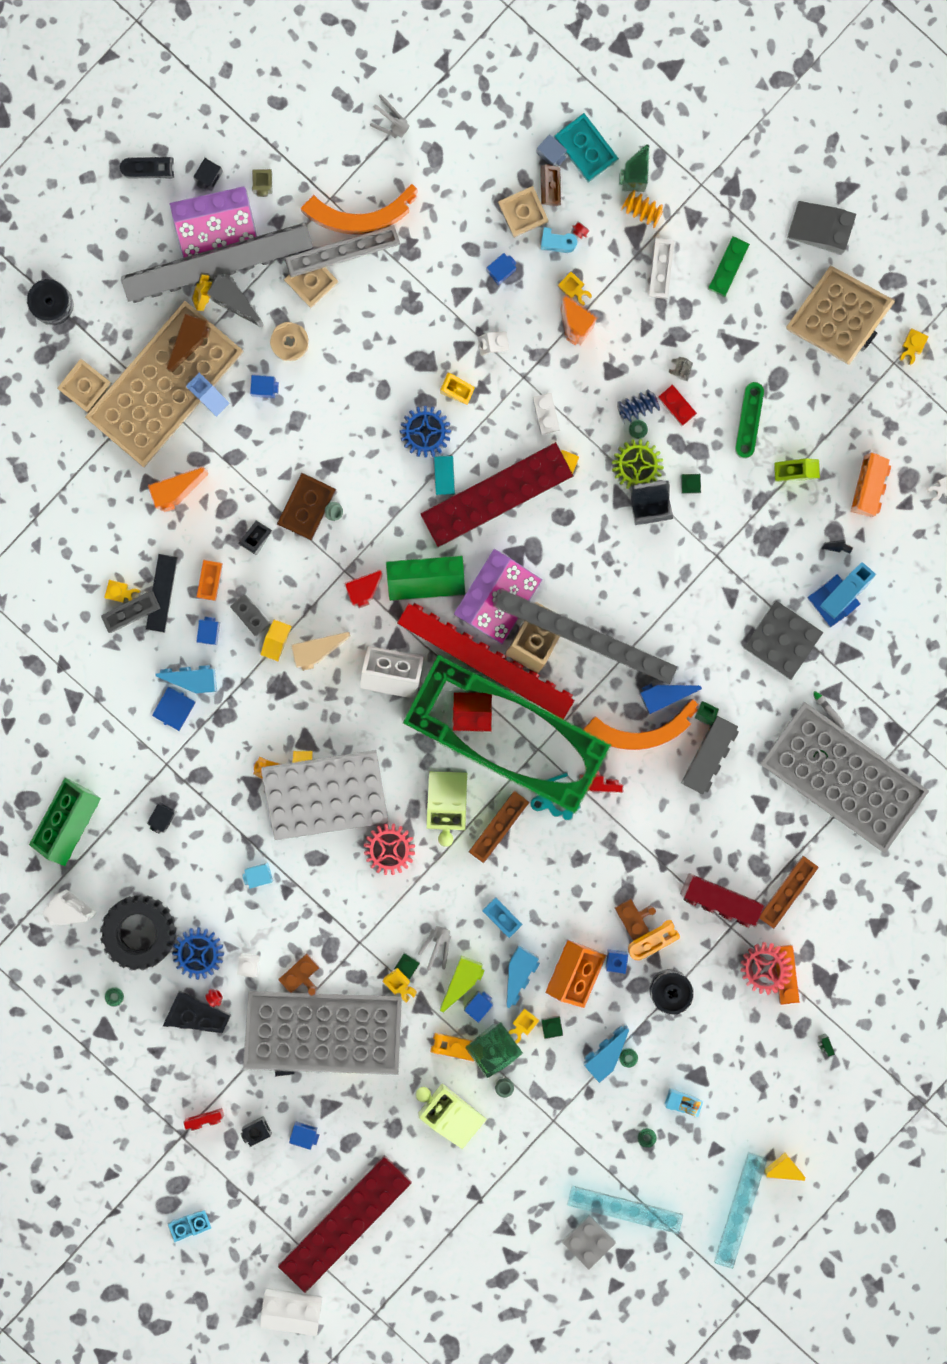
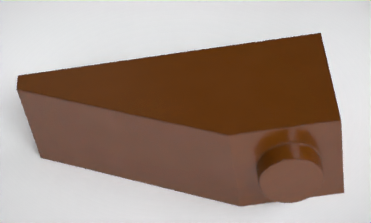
[166,314,211,373]

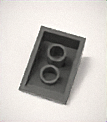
[787,201,857,255]
[207,274,264,328]

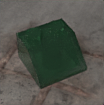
[618,144,649,192]
[465,1022,523,1078]

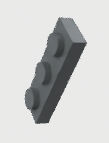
[101,591,161,633]

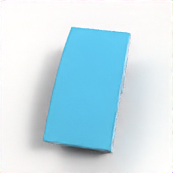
[167,1210,211,1242]

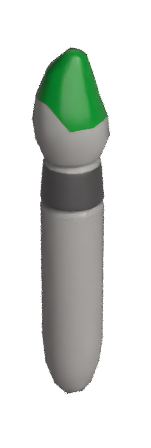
[813,691,845,729]

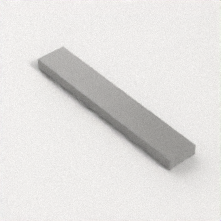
[285,225,400,278]

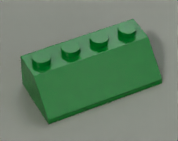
[386,556,466,601]
[29,778,101,866]

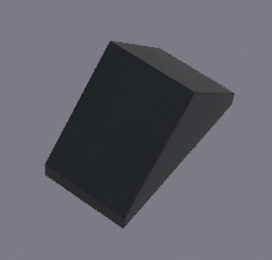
[238,520,272,555]

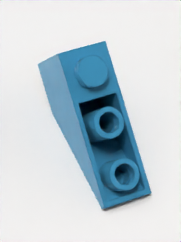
[820,562,876,619]
[155,665,217,693]
[506,945,540,1009]
[583,1025,629,1083]

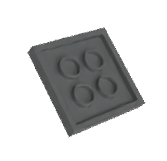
[743,600,824,680]

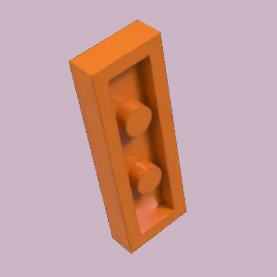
[774,945,800,1005]

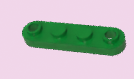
[735,382,764,459]

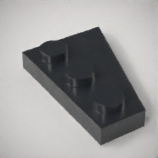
[163,991,231,1033]

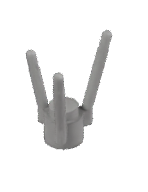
[370,94,410,139]
[418,926,452,970]

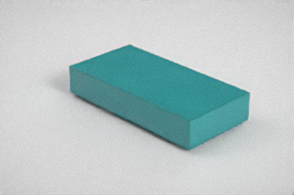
[434,456,455,495]

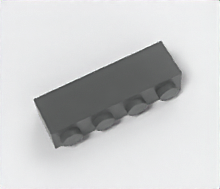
[681,716,739,794]

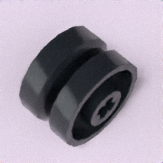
[27,279,74,326]
[649,969,694,1015]

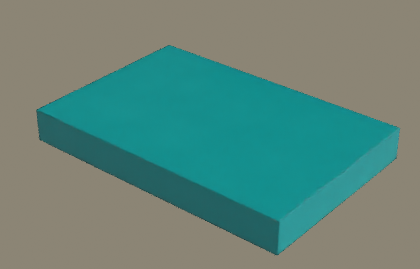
[554,113,619,183]

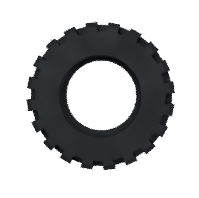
[100,895,177,971]

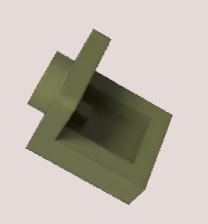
[252,169,273,197]

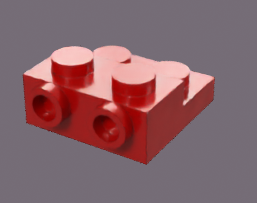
[579,771,623,793]

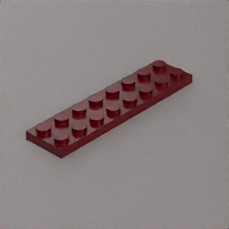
[420,442,574,548]
[278,1155,412,1293]

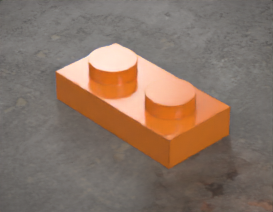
[197,560,223,601]

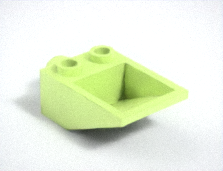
[426,771,467,847]
[416,1083,487,1149]

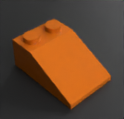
[148,467,209,512]

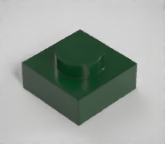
[681,474,701,494]
[694,701,719,726]
[394,952,420,979]
[541,1016,563,1039]
[817,1034,835,1057]

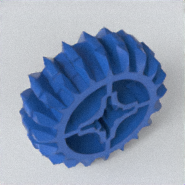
[400,406,451,458]
[172,927,224,980]

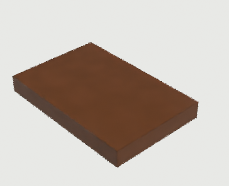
[277,473,337,541]

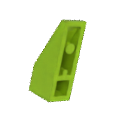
[440,955,485,1013]

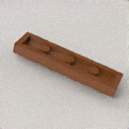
[468,791,529,863]
[759,855,819,929]

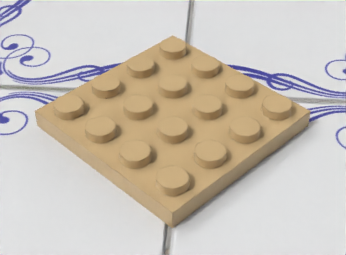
[786,265,894,365]

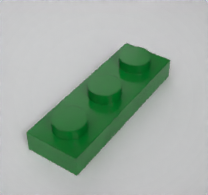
[708,236,750,297]

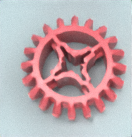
[364,823,415,875]
[740,942,793,995]

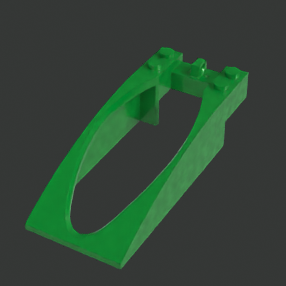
[403,655,611,814]

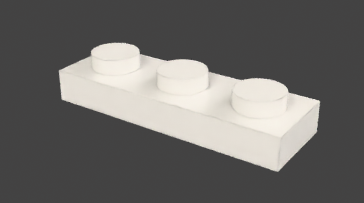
[648,238,675,299]

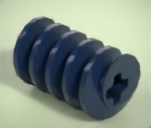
[617,389,660,425]

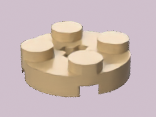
[270,322,309,361]

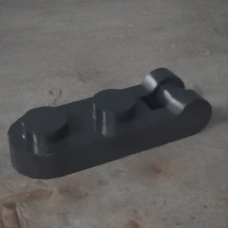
[119,157,174,179]

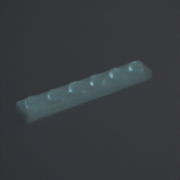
[714,1152,767,1269]
[567,1185,684,1234]

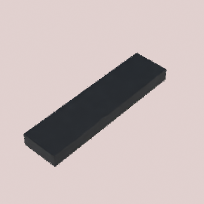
[146,554,178,633]

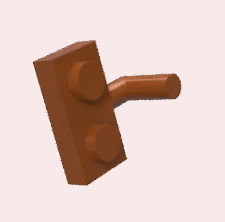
[614,898,656,941]
[278,953,320,996]

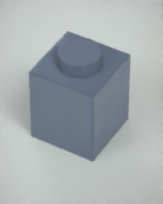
[536,134,567,166]

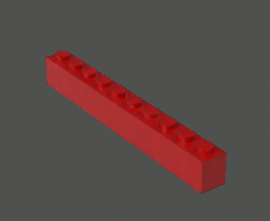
[397,602,575,720]

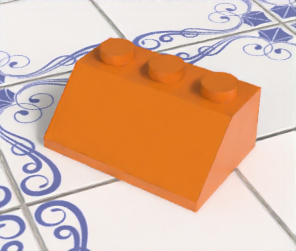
[560,295,597,346]
[850,452,891,517]
[545,940,607,1008]

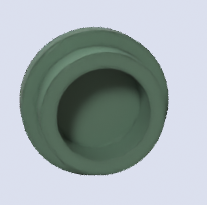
[325,502,343,521]
[495,1078,514,1098]

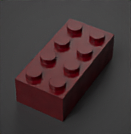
[680,873,764,928]

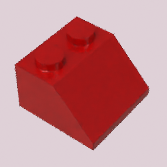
[345,570,383,608]
[453,692,492,732]

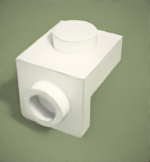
[478,331,510,356]

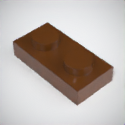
[541,165,561,207]

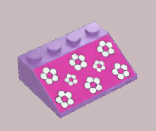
[170,186,257,258]
[454,549,542,645]

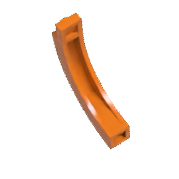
[300,184,418,235]
[583,699,698,750]

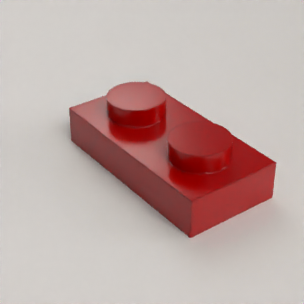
[657,384,697,426]
[183,1108,224,1131]

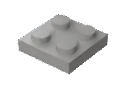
[562,1214,616,1270]

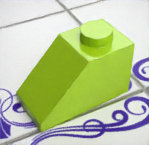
[774,458,820,482]

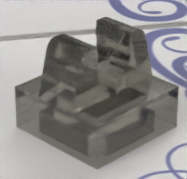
[668,357,693,381]

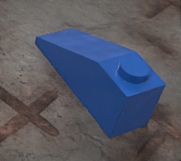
[639,683,702,714]

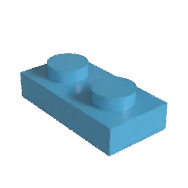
[482,897,523,938]

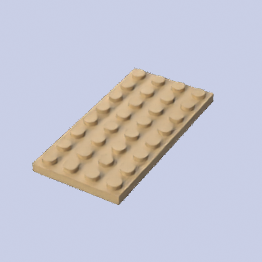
[85,301,244,468]

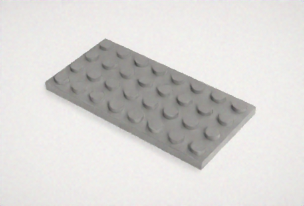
[760,702,929,853]
[243,991,402,1075]

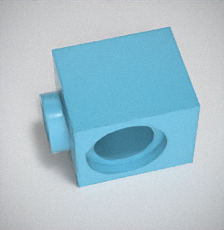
[242,863,273,889]

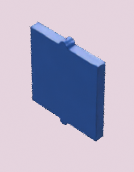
[152,686,196,731]

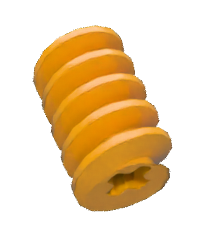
[621,190,663,228]

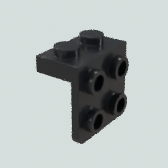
[631,480,673,525]

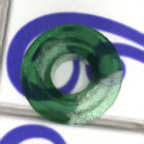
[629,420,648,439]
[105,987,124,1007]
[619,1048,638,1068]
[637,1128,657,1148]

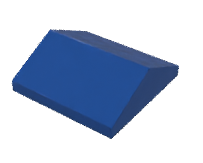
[807,574,861,628]

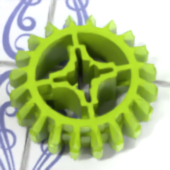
[612,439,664,489]

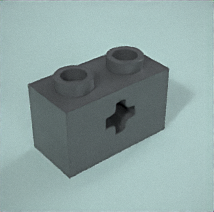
[230,594,271,636]

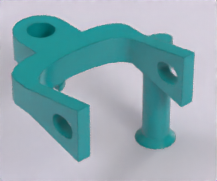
[530,772,581,821]

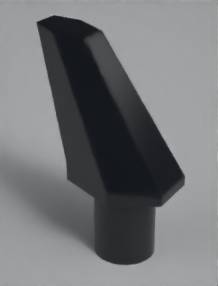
[821,540,853,554]

